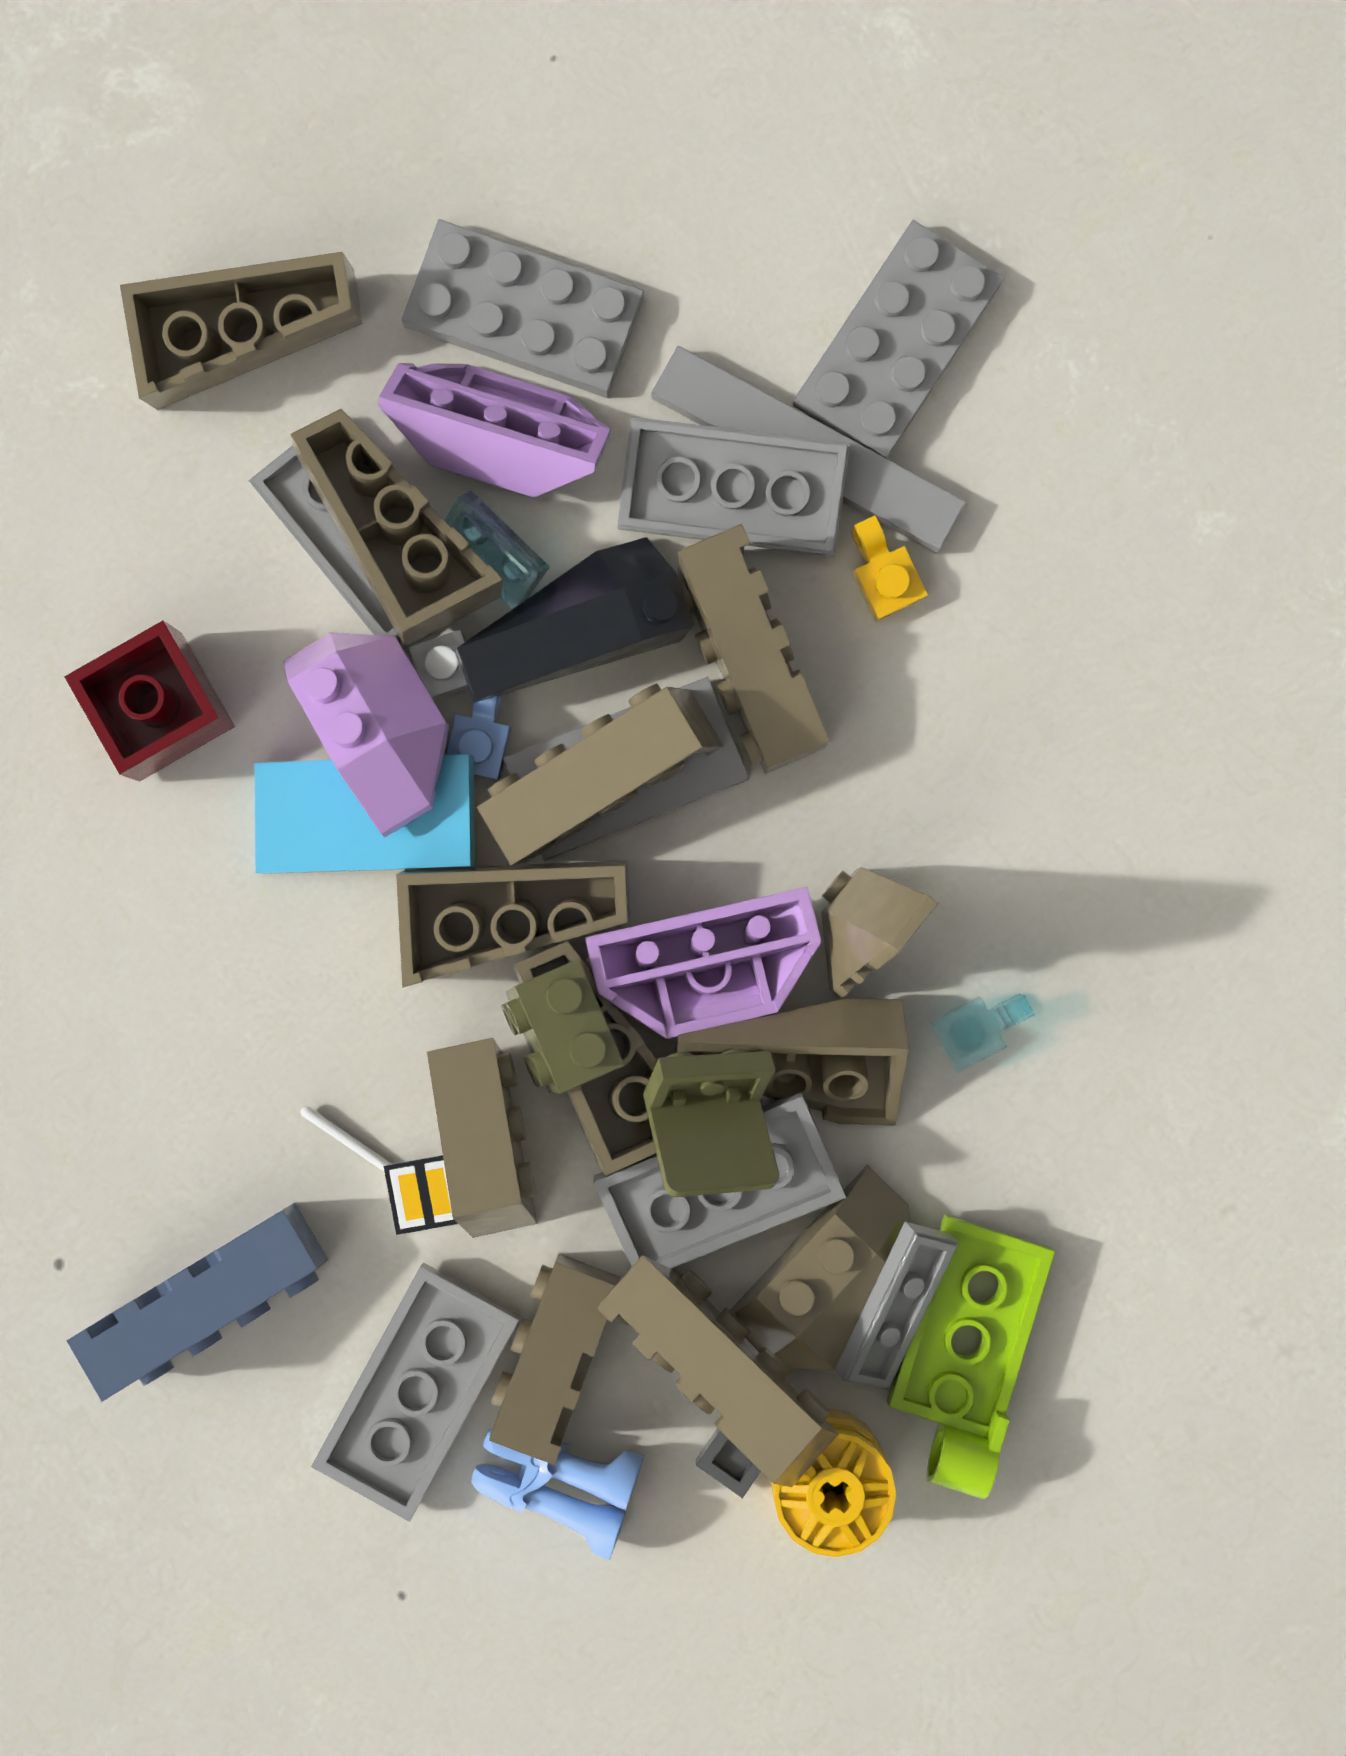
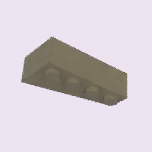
[477,684,724,866]
[596,1255,839,1488]

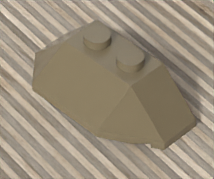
[730,1165,910,1370]

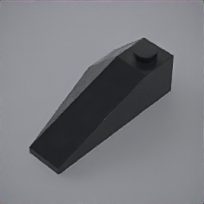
[456,537,694,703]

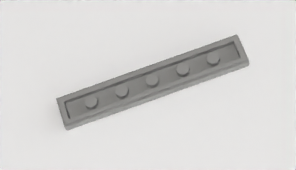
[651,346,966,553]

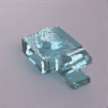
[929,993,1035,1073]

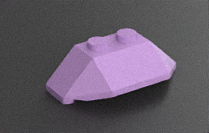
[378,363,611,498]
[283,632,449,838]
[585,887,821,1039]

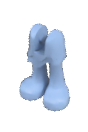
[471,1429,645,1560]

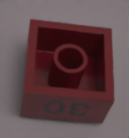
[64,620,235,782]

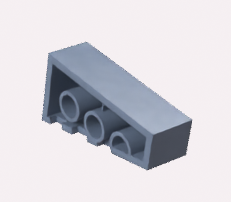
[66,1203,328,1402]

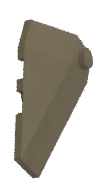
[821,867,939,997]
[677,998,909,1125]

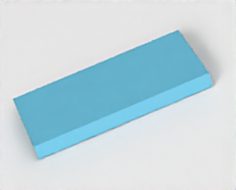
[254,754,476,874]

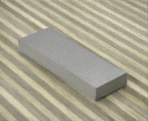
[834,1221,959,1390]

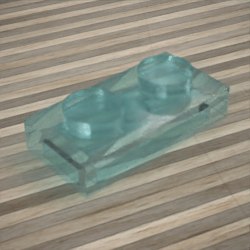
[445,490,550,609]

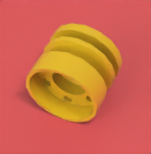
[771,1408,896,1557]

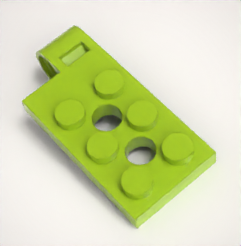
[887,1214,1055,1499]

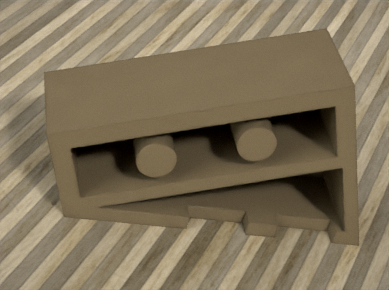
[427,1038,538,1238]
[489,1254,621,1465]

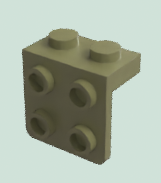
[501,959,624,1094]
[643,1049,779,1197]

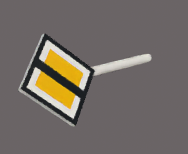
[301,1106,458,1235]

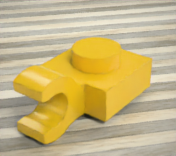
[851,515,928,622]

